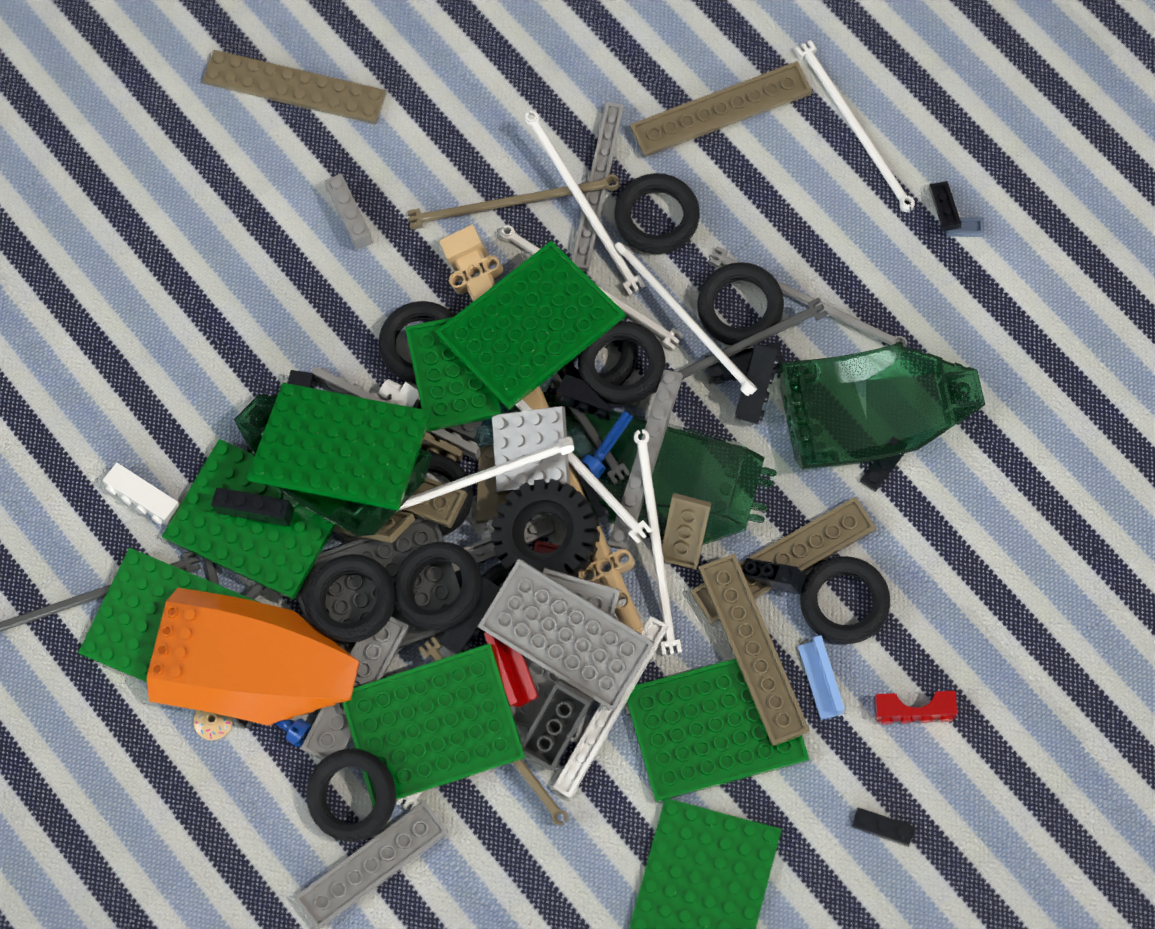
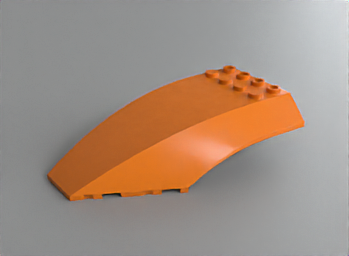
[147,588,360,726]

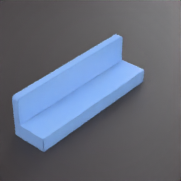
[798,635,845,720]

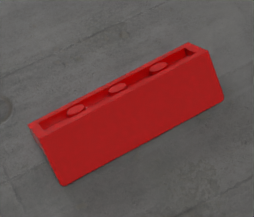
[484,632,539,707]

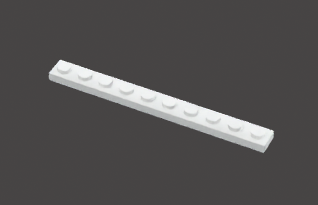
[553,616,668,799]

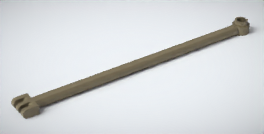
[407,174,620,230]
[418,636,569,826]

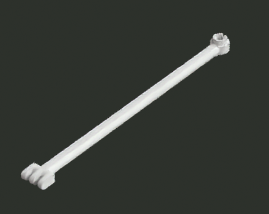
[794,40,915,212]
[524,110,645,295]
[500,225,684,351]
[615,242,757,396]
[516,399,652,544]
[633,429,682,656]
[360,437,574,524]

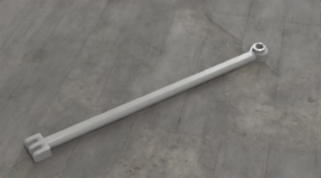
[708,246,907,353]

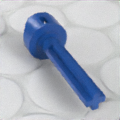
[580,411,633,479]
[274,718,311,746]

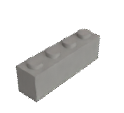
[324,173,373,250]

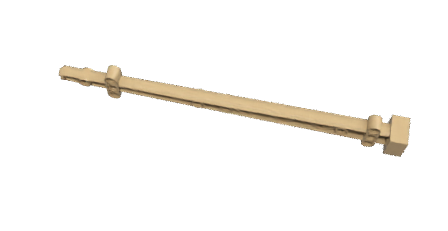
[439,224,644,634]

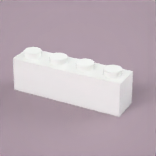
[103,462,180,526]

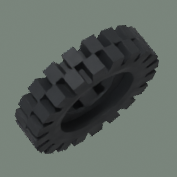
[491,479,600,577]

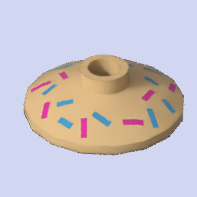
[194,710,233,741]

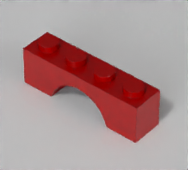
[874,691,958,725]

